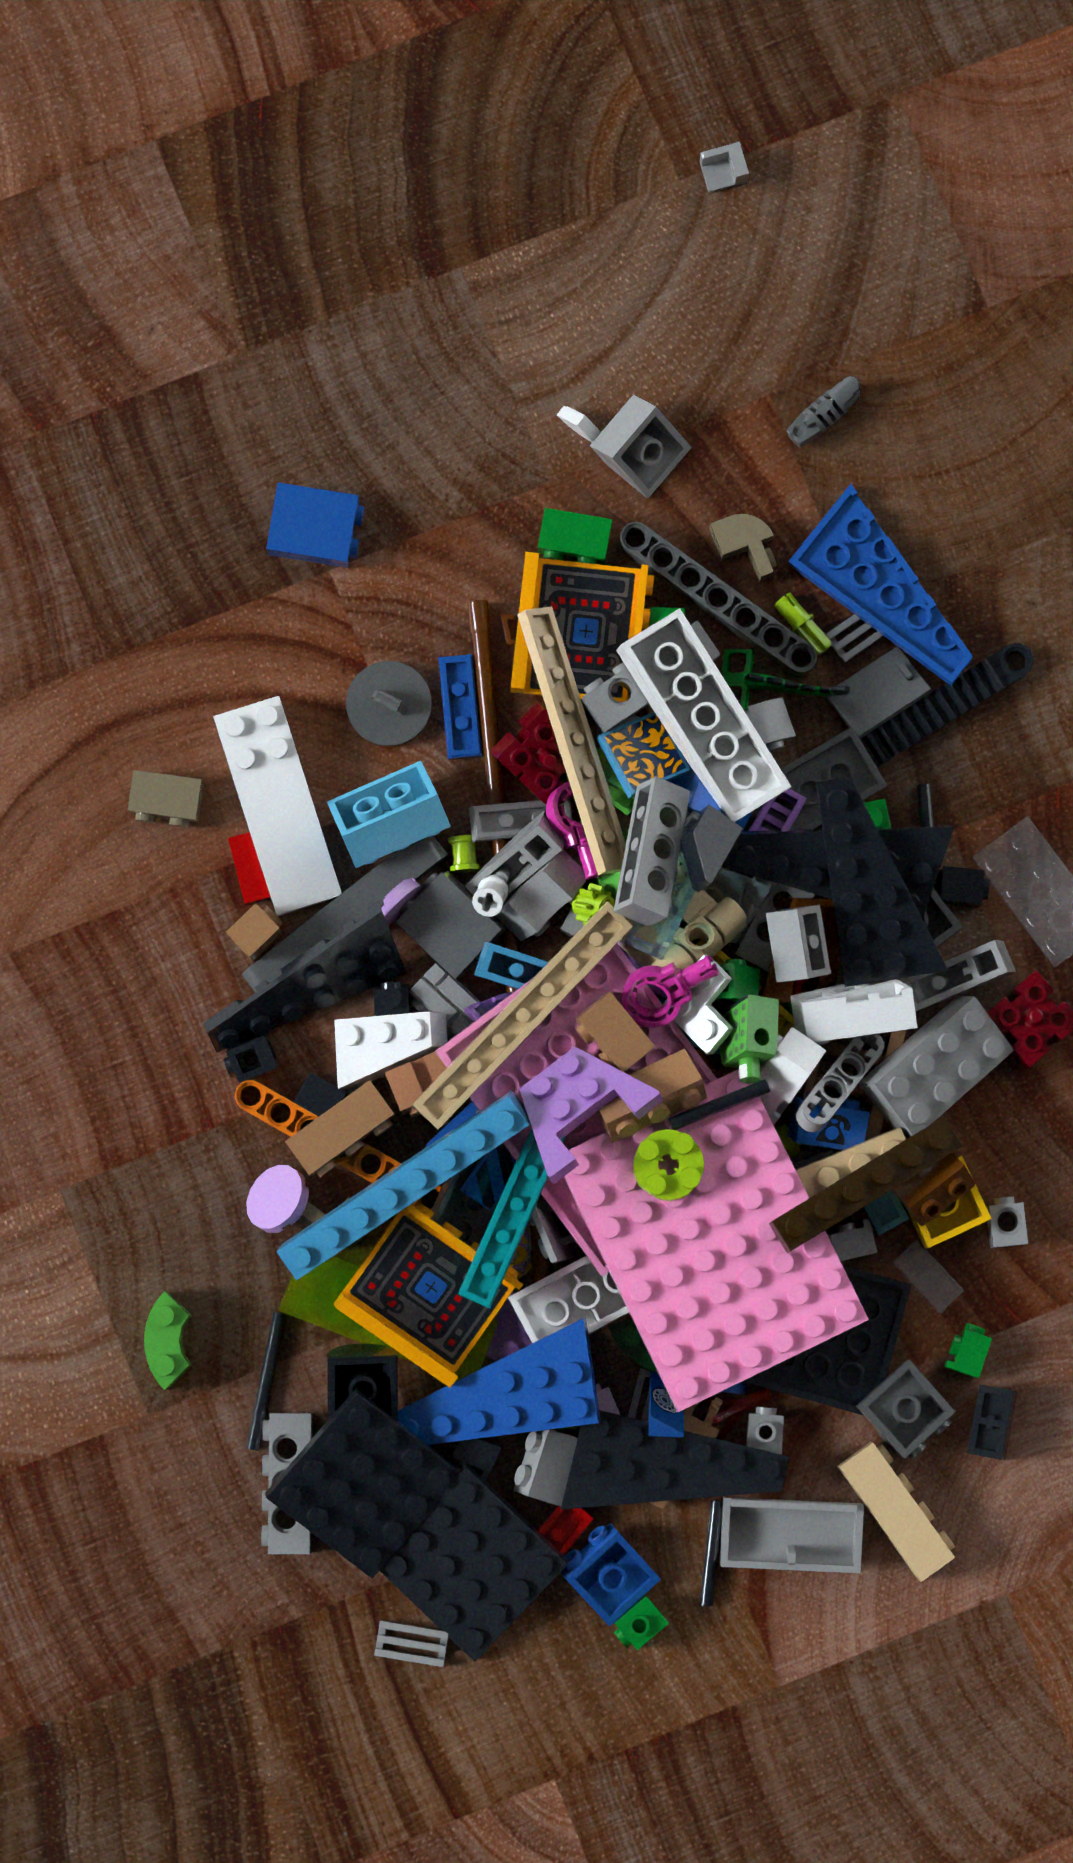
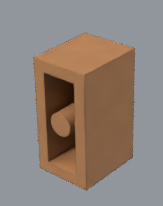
[226,903,284,963]
[575,992,655,1072]

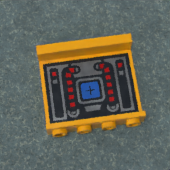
[510,552,654,702]
[333,1201,523,1388]

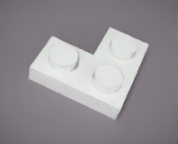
[662,955,734,1054]

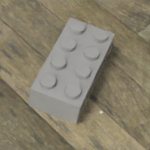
[859,996,1014,1138]

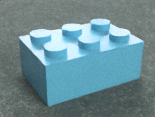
[327,761,451,868]

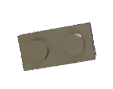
[127,770,204,828]

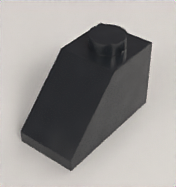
[680,805,743,893]

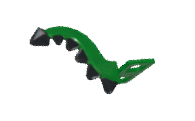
[721,649,850,711]

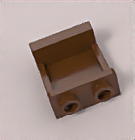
[891,1137,975,1226]

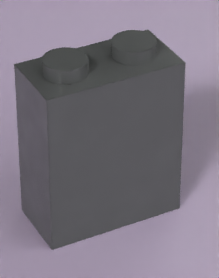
[396,871,507,979]

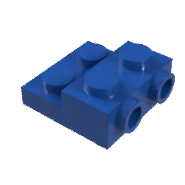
[561,1523,661,1627]

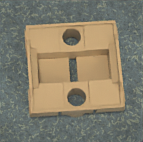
[618,853,747,987]

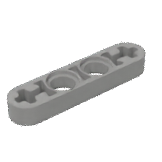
[796,1034,884,1132]

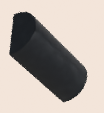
[327,1343,398,1421]

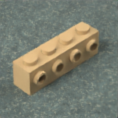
[837,1442,955,1582]

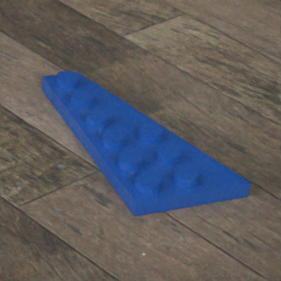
[788,484,973,686]
[398,1317,601,1445]

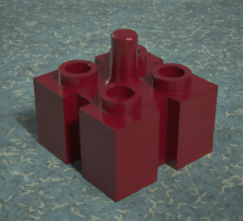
[490,702,566,804]
[987,970,1073,1070]

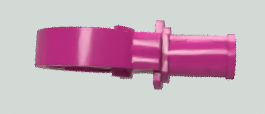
[546,781,605,880]
[622,955,719,1028]

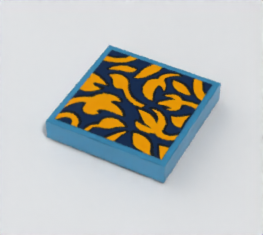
[596,712,690,799]

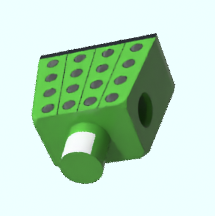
[719,994,779,1084]

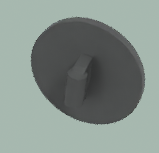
[346,661,432,746]

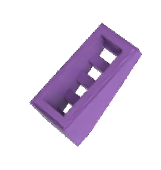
[749,789,807,832]

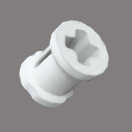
[472,875,509,917]

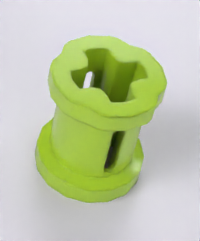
[448,835,481,873]

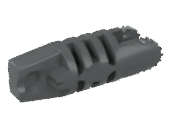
[787,376,861,448]

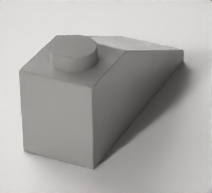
[465,810,565,898]
[901,940,1016,1012]

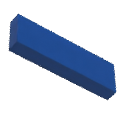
[438,654,482,760]

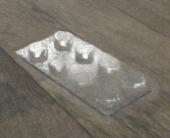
[972,816,1073,968]

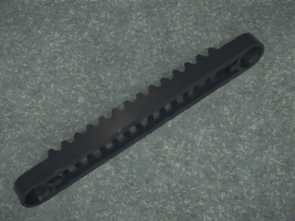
[860,643,1034,768]

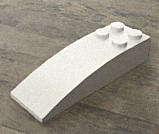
[616,609,791,822]
[213,696,342,916]
[508,1256,630,1343]

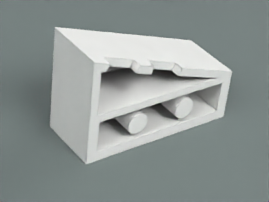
[790,979,918,1045]
[334,1011,448,1090]
[759,1027,826,1125]

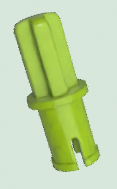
[774,592,831,655]

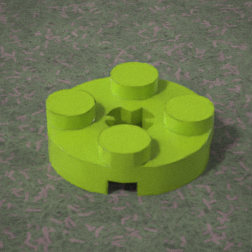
[633,1129,704,1201]

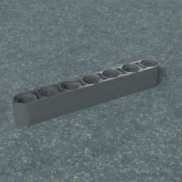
[620,522,817,677]
[241,836,448,993]

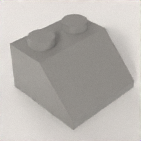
[590,395,692,498]

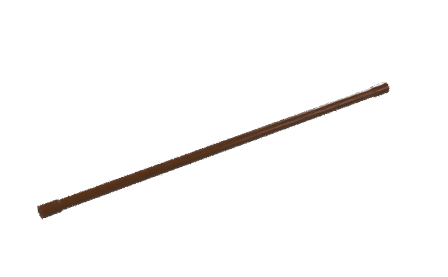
[468,600,553,1283]

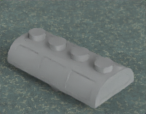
[720,1497,864,1573]

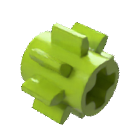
[572,883,615,925]

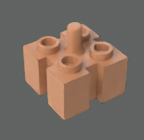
[385,1052,450,1127]

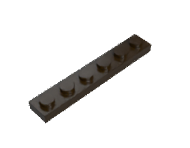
[769,1117,962,1253]

